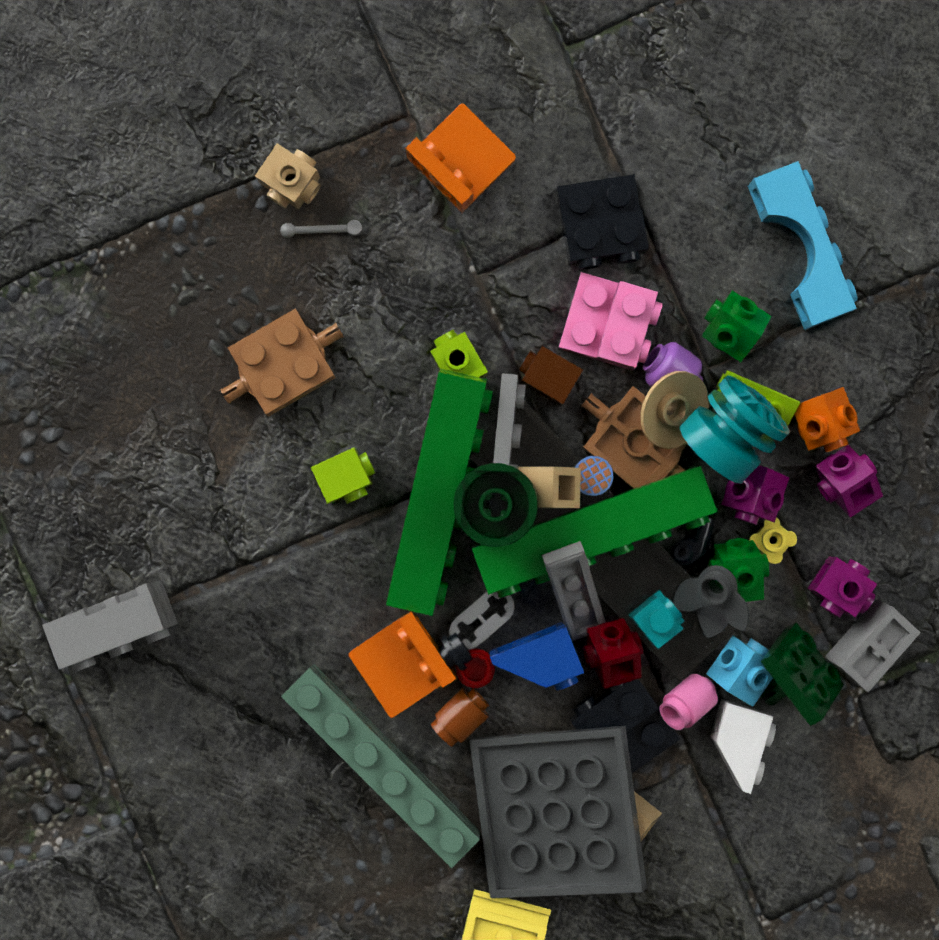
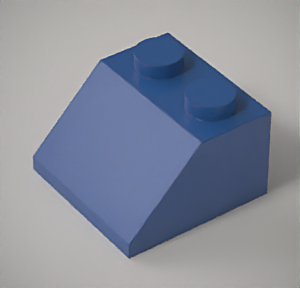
[489,622,584,691]

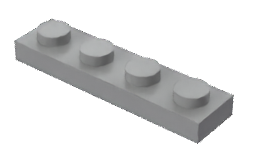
[489,373,526,516]

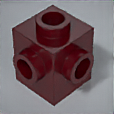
[582,618,643,689]

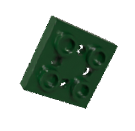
[761,622,844,726]

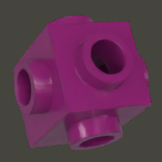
[815,445,883,518]
[721,466,789,525]
[807,556,877,618]

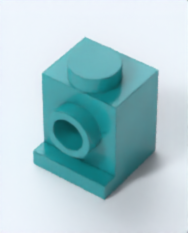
[628,590,685,649]

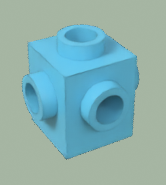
[706,635,773,707]

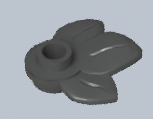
[673,565,750,638]

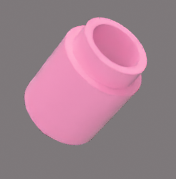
[659,674,718,730]

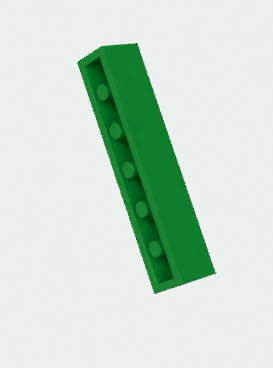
[386,369,493,616]
[472,466,717,598]

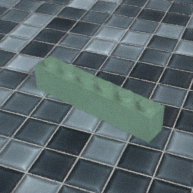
[281,664,480,868]

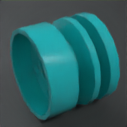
[679,375,790,484]

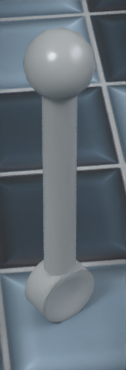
[280,220,362,238]

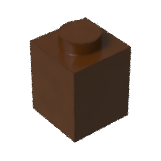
[519,346,583,406]

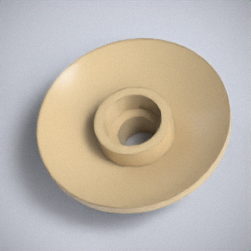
[641,371,709,449]

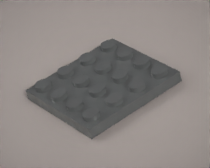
[470,726,647,898]

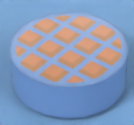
[575,456,613,496]

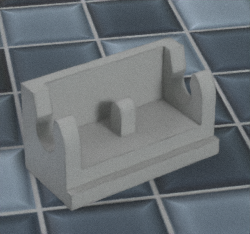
[824,599,921,692]

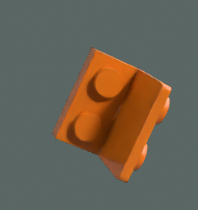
[405,104,516,213]
[349,611,457,718]

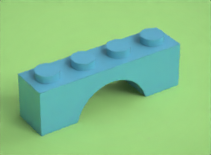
[748,161,857,330]

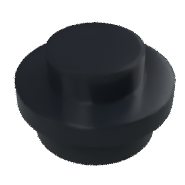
[438,632,473,671]

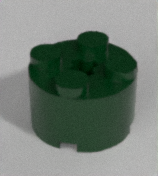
[454,463,538,547]

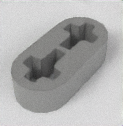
[449,591,515,650]

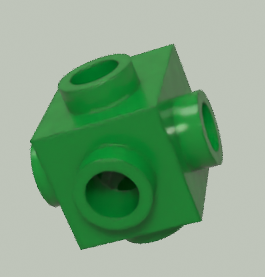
[702,290,772,362]
[709,538,769,602]

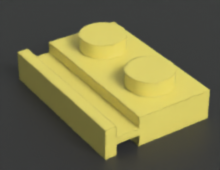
[461,889,551,940]

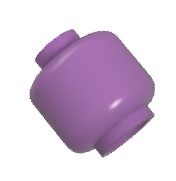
[643,342,703,387]

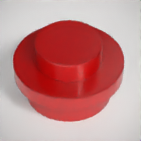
[456,648,495,688]

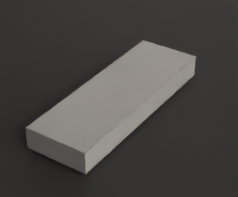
[542,541,605,641]

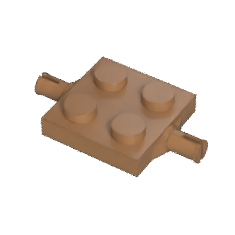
[220,308,344,417]
[581,386,688,489]

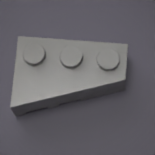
[42,580,178,673]

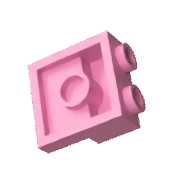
[558,272,662,370]

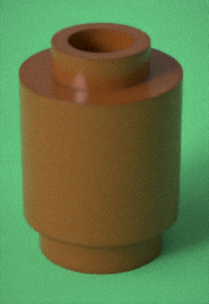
[431,688,490,747]

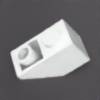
[710,699,776,794]

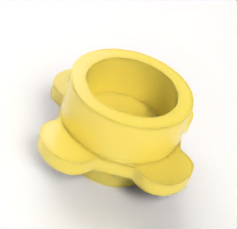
[749,517,797,564]

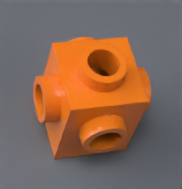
[794,387,860,452]

